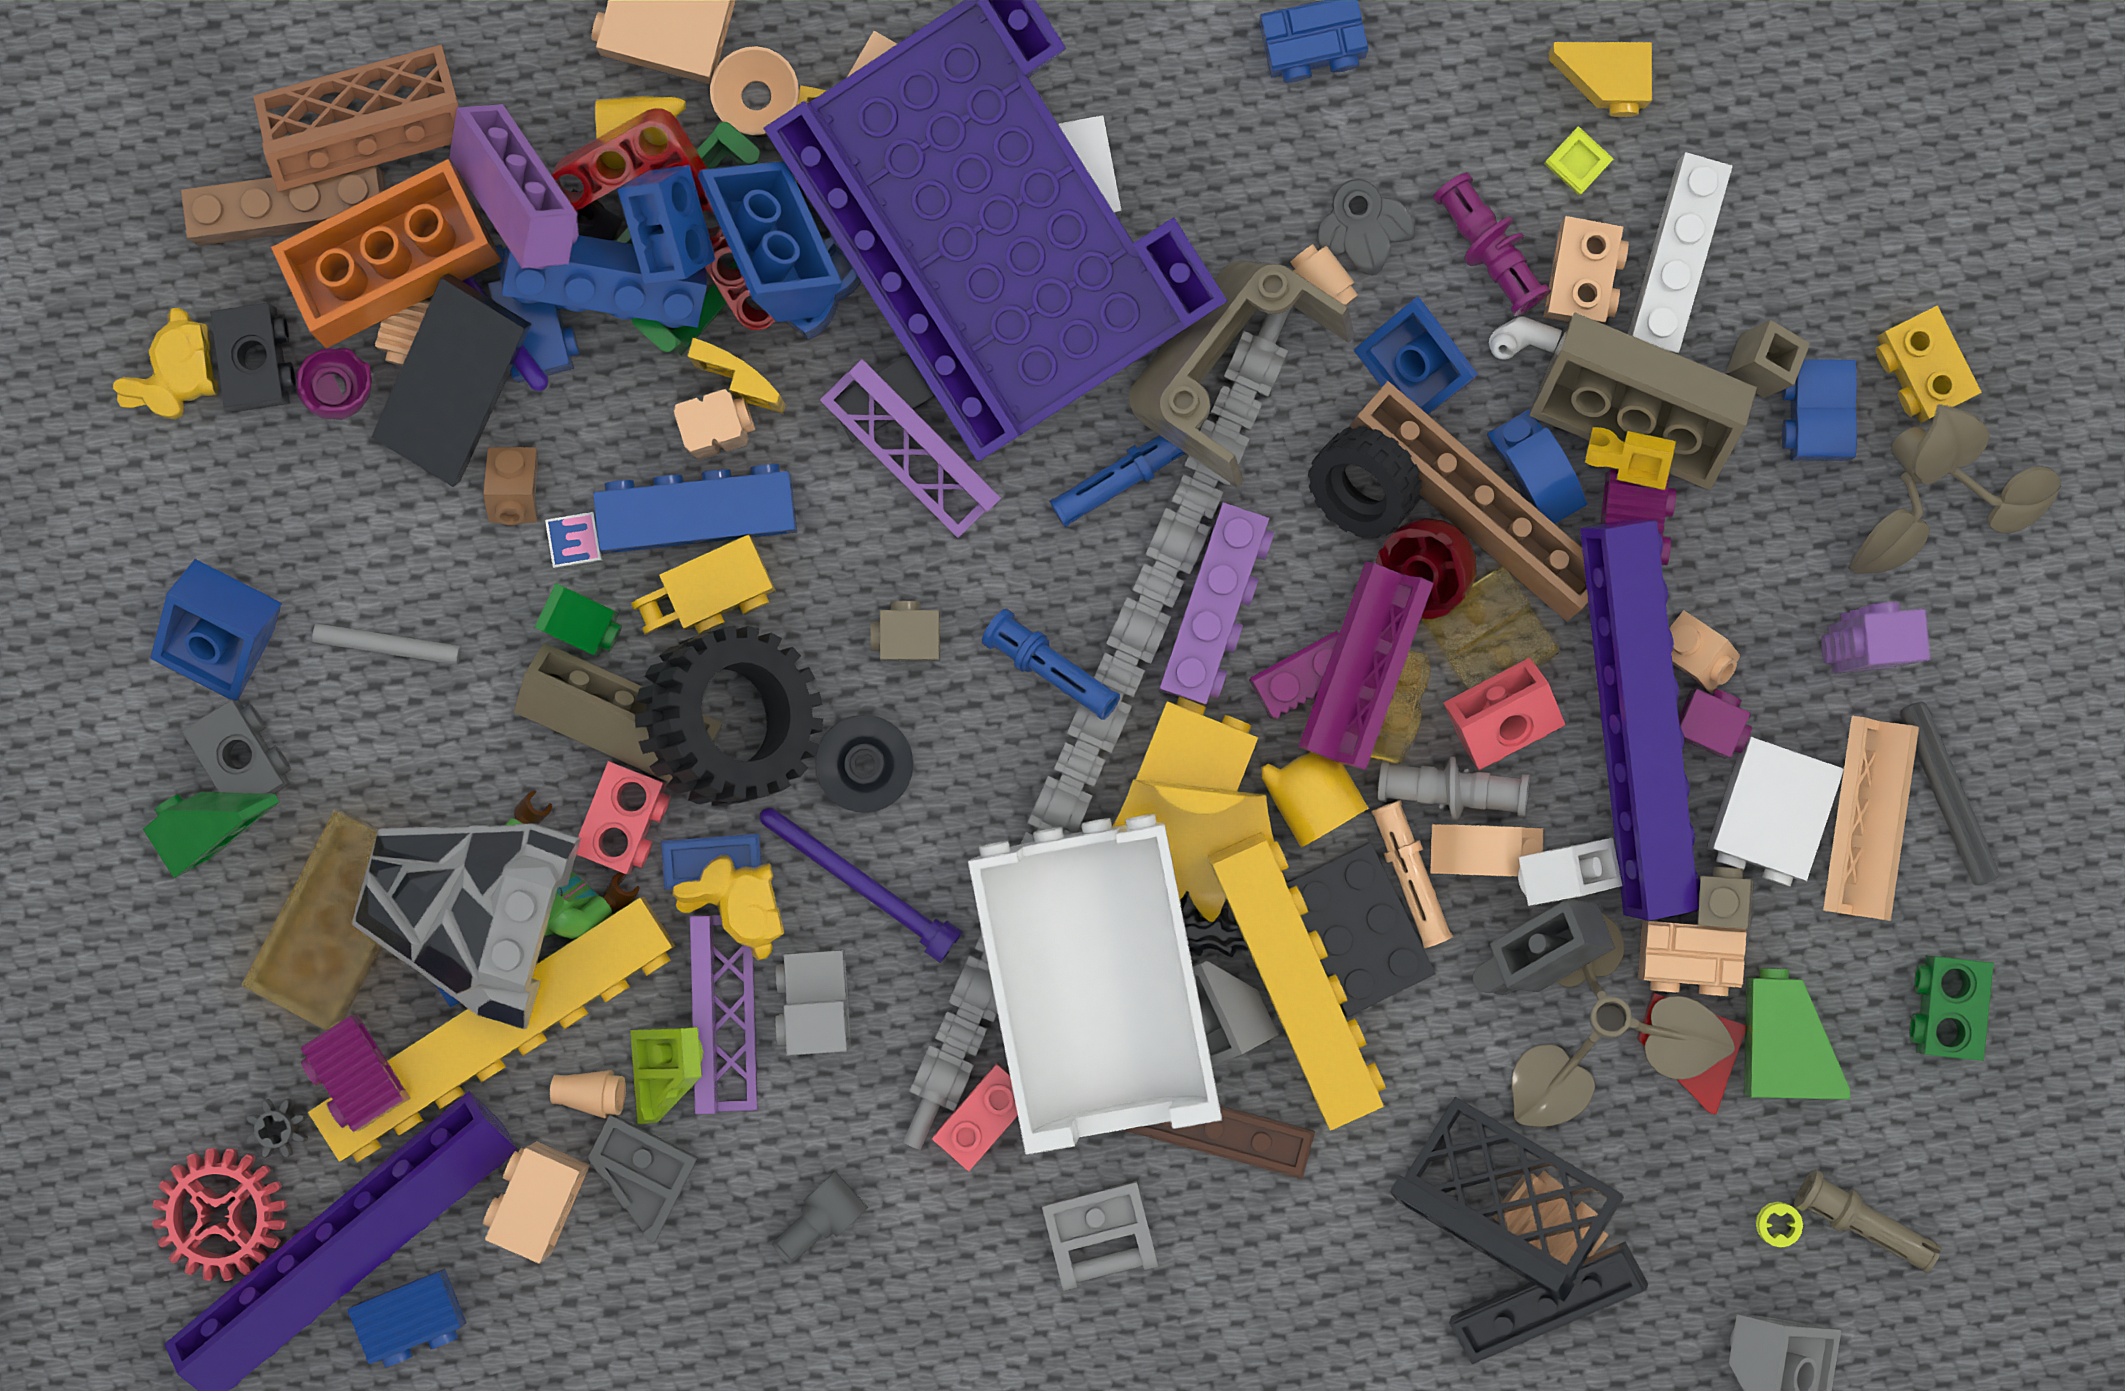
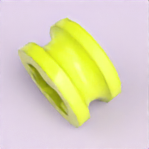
[1756,1202,1803,1248]

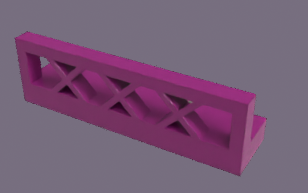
[1298,561,1433,770]

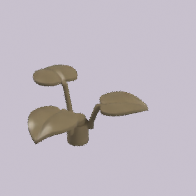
[1848,405,2061,573]
[1512,898,1735,1127]

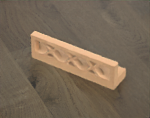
[1823,716,1919,921]

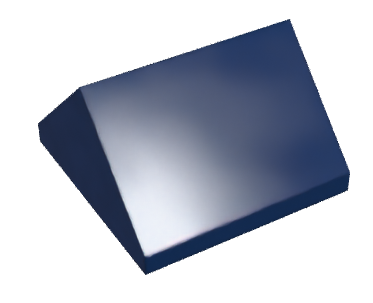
[1353,296,1478,415]

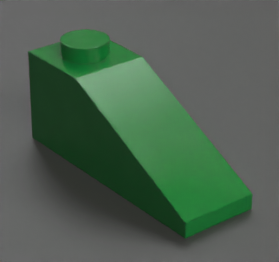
[143,792,279,878]

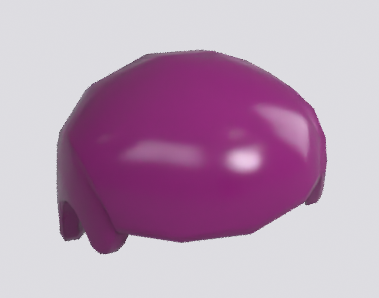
[296,348,372,420]

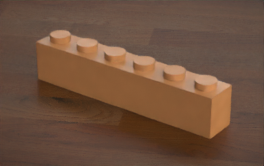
[1348,381,1588,622]

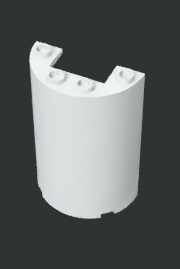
[968,814,1222,1155]

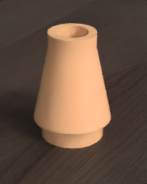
[550,1070,626,1119]

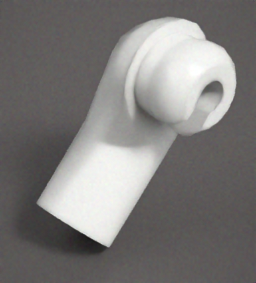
[1489,316,1562,360]

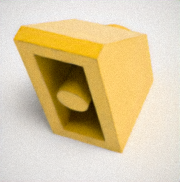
[1549,42,1652,117]

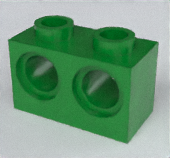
[1909,955,1994,1061]

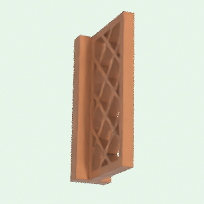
[253,44,459,192]

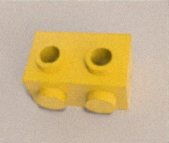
[1875,305,1982,423]

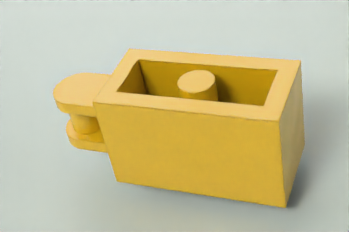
[631,534,776,635]

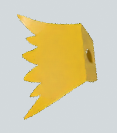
[1112,779,1285,922]

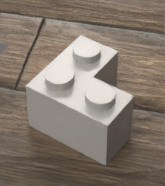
[775,950,851,1055]

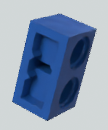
[617,165,716,284]

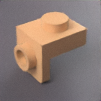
[1669,610,1740,693]

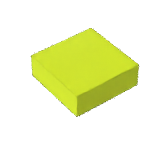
[1544,126,1613,196]

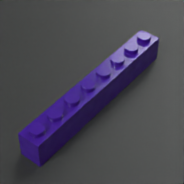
[1580,519,1700,921]
[164,1091,518,1391]

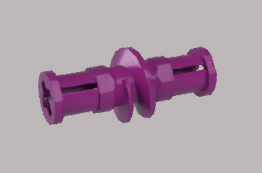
[1433,172,1551,316]

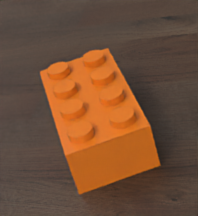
[271,159,502,348]

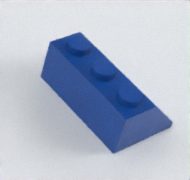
[698,161,842,322]

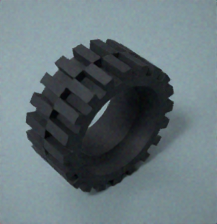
[635,626,823,806]

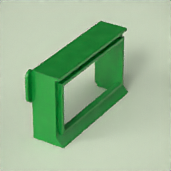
[616,122,760,356]

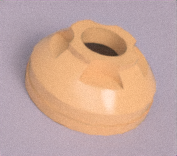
[710,46,799,136]

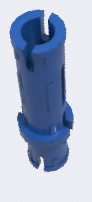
[1049,435,1187,528]

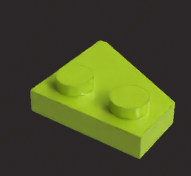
[630,1027,703,1124]

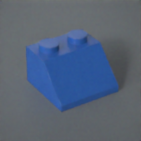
[150,559,282,701]

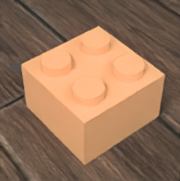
[483,1141,590,1264]

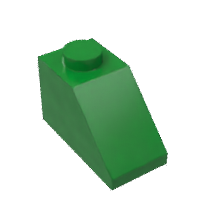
[534,583,622,657]

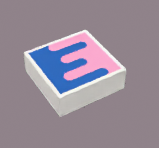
[545,512,603,569]

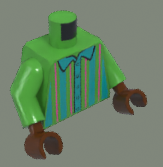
[504,790,640,939]

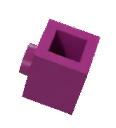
[1678,689,1752,759]

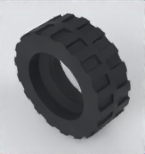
[1308,426,1422,539]

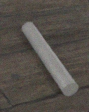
[312,623,461,665]

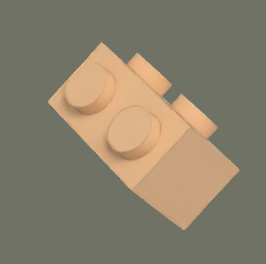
[1543,216,1629,324]

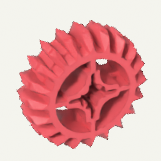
[153,1148,287,1281]

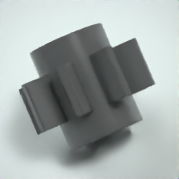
[246,1099,308,1158]

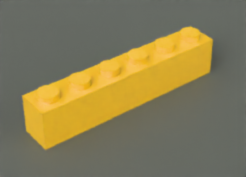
[1207,833,1386,1131]

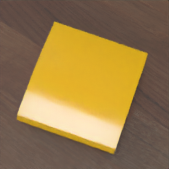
[687,338,786,414]

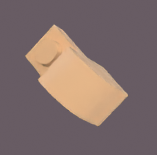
[1430,824,1543,877]

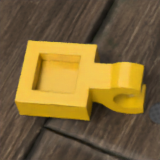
[1585,427,1676,490]

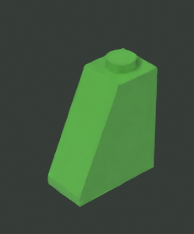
[1744,968,1850,1100]

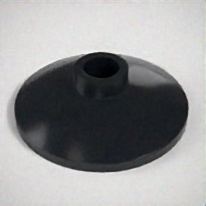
[815,715,913,813]

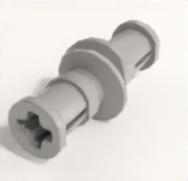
[1378,757,1530,821]

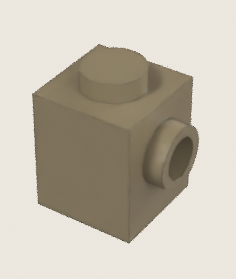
[1725,320,1810,398]
[870,601,940,661]
[1698,867,1754,929]

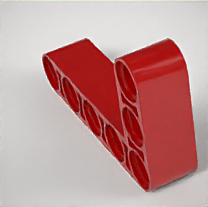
[551,108,775,330]

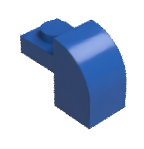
[1487,409,1588,524]

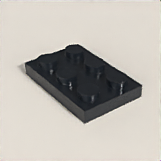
[1286,842,1436,1017]

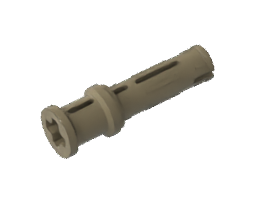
[1794,1169,1942,1273]

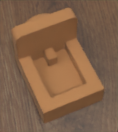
[483,447,538,525]

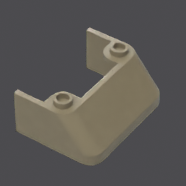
[1129,260,1355,488]

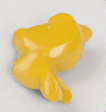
[113,307,219,420]
[672,855,784,961]

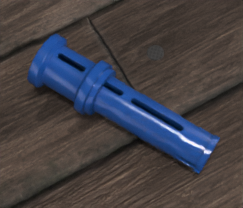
[982,609,1120,720]

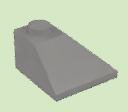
[1193,961,1278,1066]
[1729,1314,1842,1391]

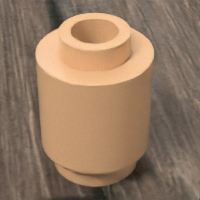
[1290,244,1358,306]

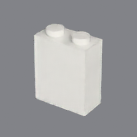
[1707,737,1844,887]

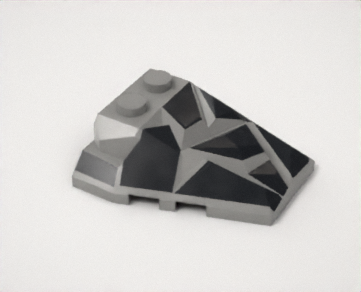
[352,823,581,1029]

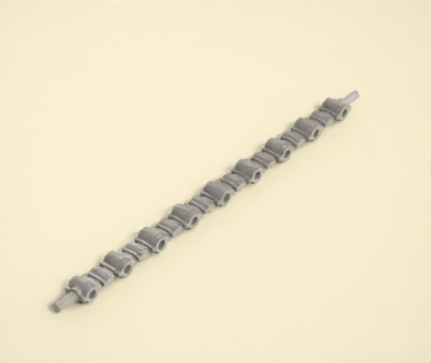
[903,308,1291,1150]

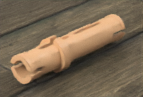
[1371,800,1453,948]

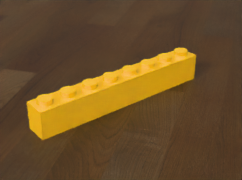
[308,897,676,1163]

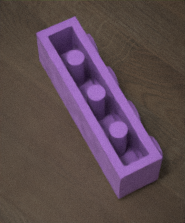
[449,104,578,269]
[1159,502,1274,706]
[1821,602,1930,674]

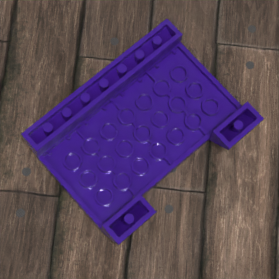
[763,0,1227,462]

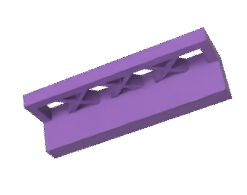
[820,359,1001,538]
[690,915,758,1114]

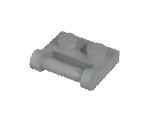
[1042,1181,1159,1291]

